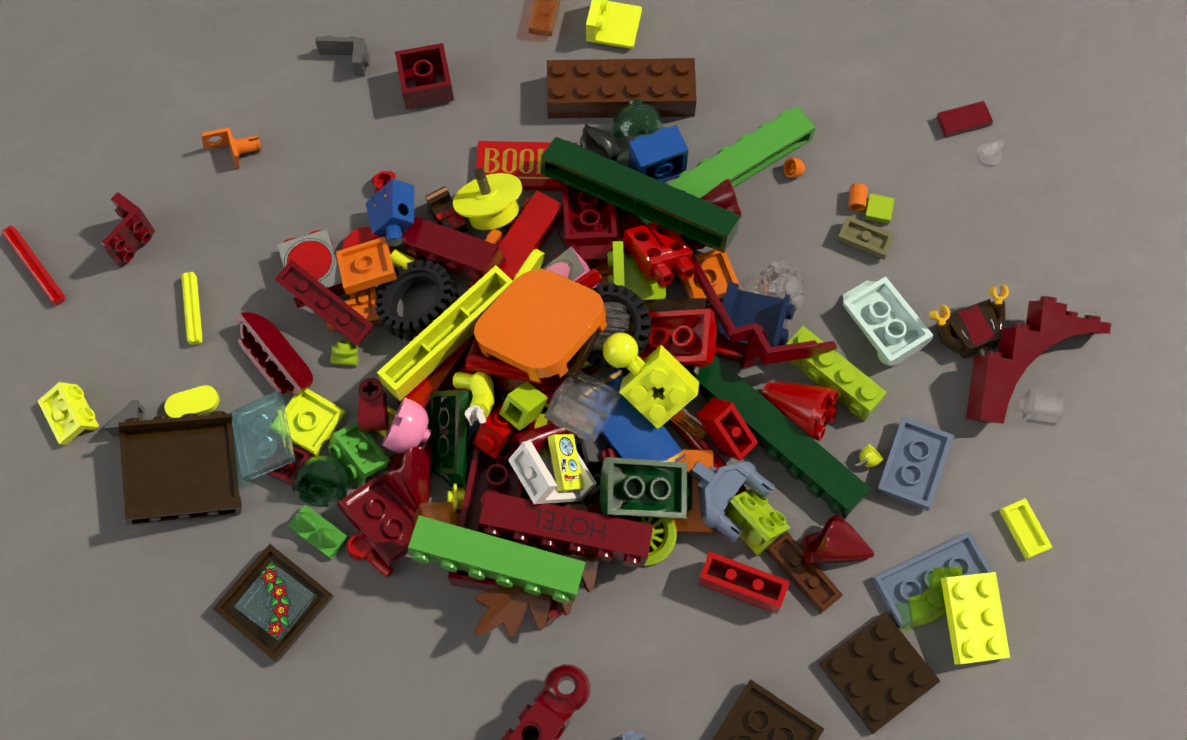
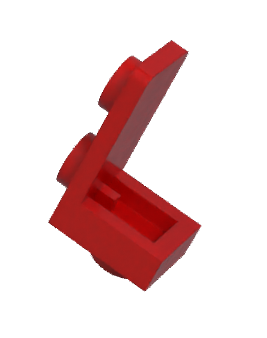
[473,402,516,459]

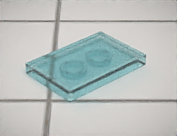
[230,391,295,482]

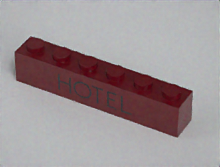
[478,491,654,567]

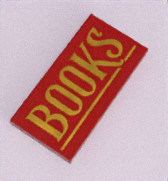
[475,141,577,191]

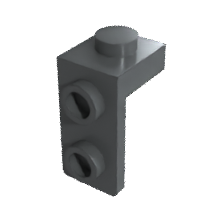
[315,35,370,76]

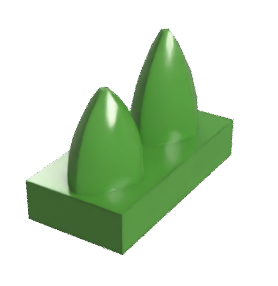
[287,504,349,560]

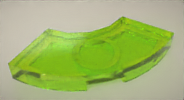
[908,567,962,627]

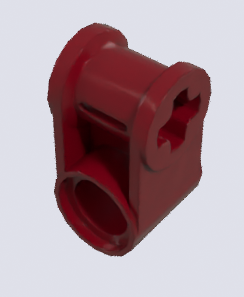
[357,378,389,432]

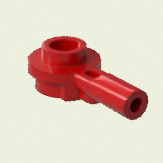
[346,533,394,578]

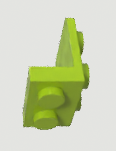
[607,241,666,302]

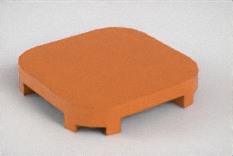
[474,269,607,382]

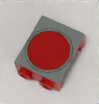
[277,229,346,308]

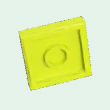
[271,389,347,457]

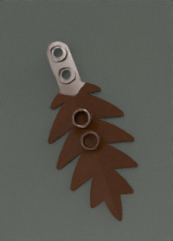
[473,498,618,638]

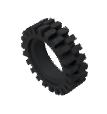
[375,260,459,341]
[586,283,652,369]

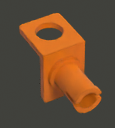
[201,127,261,168]

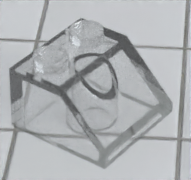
[544,371,622,443]

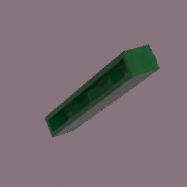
[541,137,740,253]
[694,355,871,519]

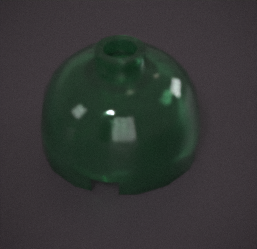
[613,99,662,138]
[292,456,349,507]

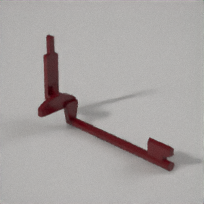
[679,234,837,368]

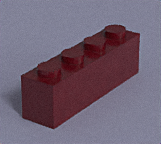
[402,216,506,282]

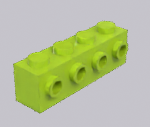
[786,326,887,421]

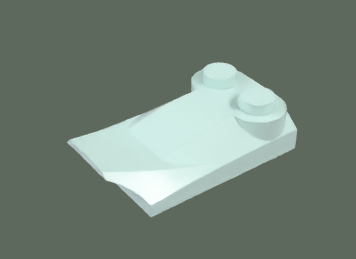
[842,276,934,366]

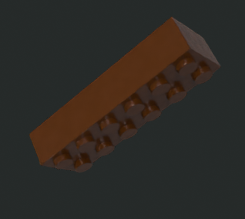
[547,58,697,119]

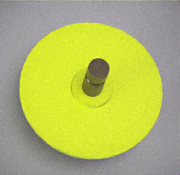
[453,168,522,230]

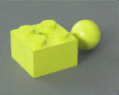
[603,333,699,429]

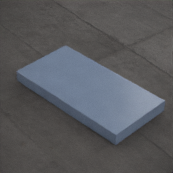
[871,531,998,629]

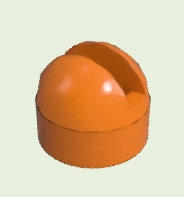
[783,158,806,178]

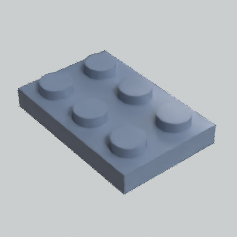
[876,416,954,511]

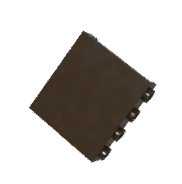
[118,411,242,526]

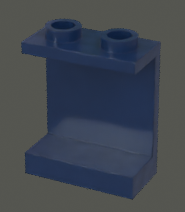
[716,282,796,347]

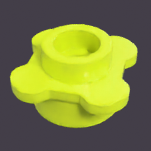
[447,483,465,514]

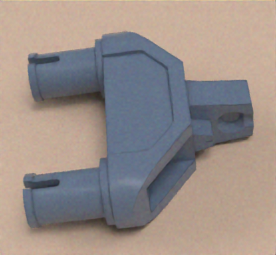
[689,461,775,543]

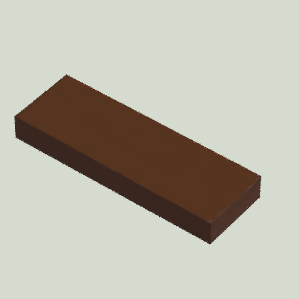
[765,532,843,614]

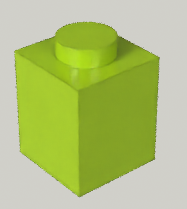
[499,381,548,430]

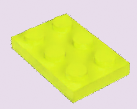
[941,572,1010,664]

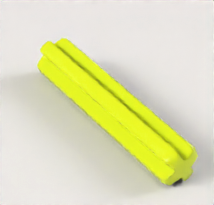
[181,272,203,345]

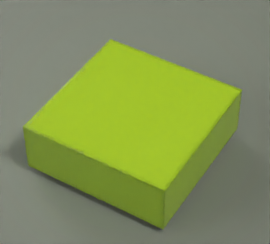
[864,193,895,224]

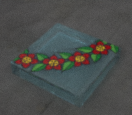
[234,562,316,642]

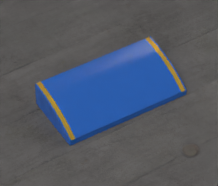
[577,369,685,462]

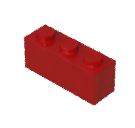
[697,551,790,614]

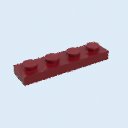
[274,260,375,346]

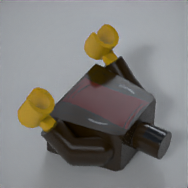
[929,284,1009,359]

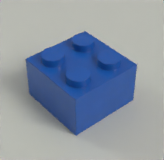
[628,125,689,183]

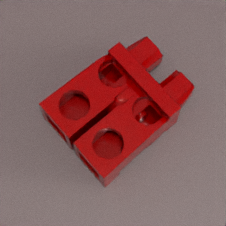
[623,222,695,287]

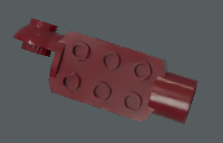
[501,664,591,740]

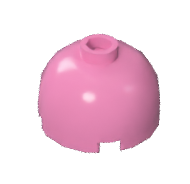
[382,397,432,453]

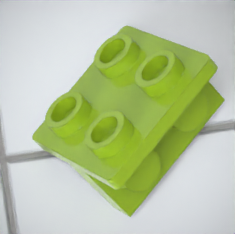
[724,489,790,556]

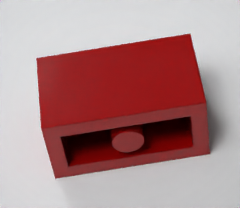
[696,397,758,461]

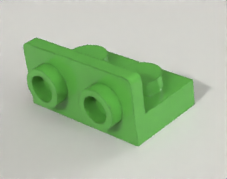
[328,421,390,487]

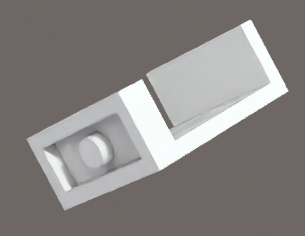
[508,442,597,504]

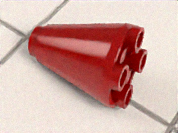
[761,381,839,441]

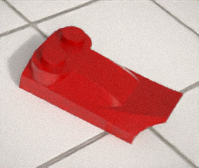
[629,308,717,368]

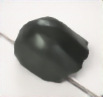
[580,124,620,162]

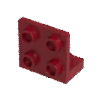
[101,192,156,268]

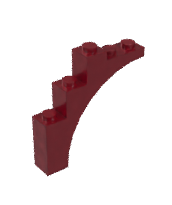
[966,296,1111,424]

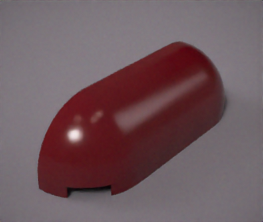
[236,312,313,395]

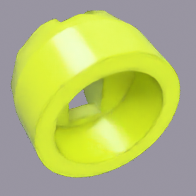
[859,444,884,468]

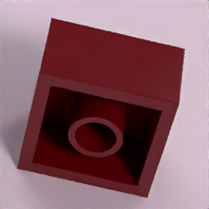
[395,43,454,109]

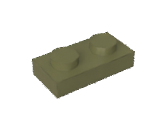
[836,215,895,260]

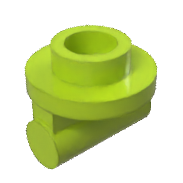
[330,340,359,366]

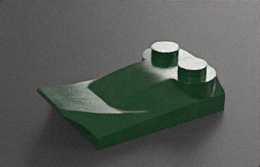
[429,390,473,488]
[600,457,692,519]

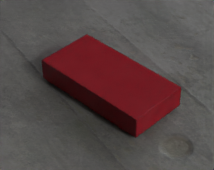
[936,101,993,138]

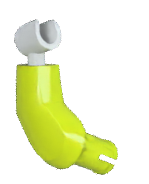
[453,371,494,426]

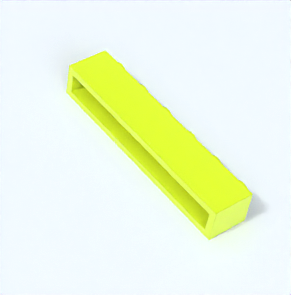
[377,265,513,401]

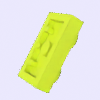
[38,382,99,445]

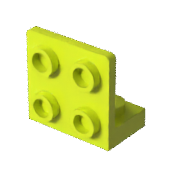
[586,0,642,49]

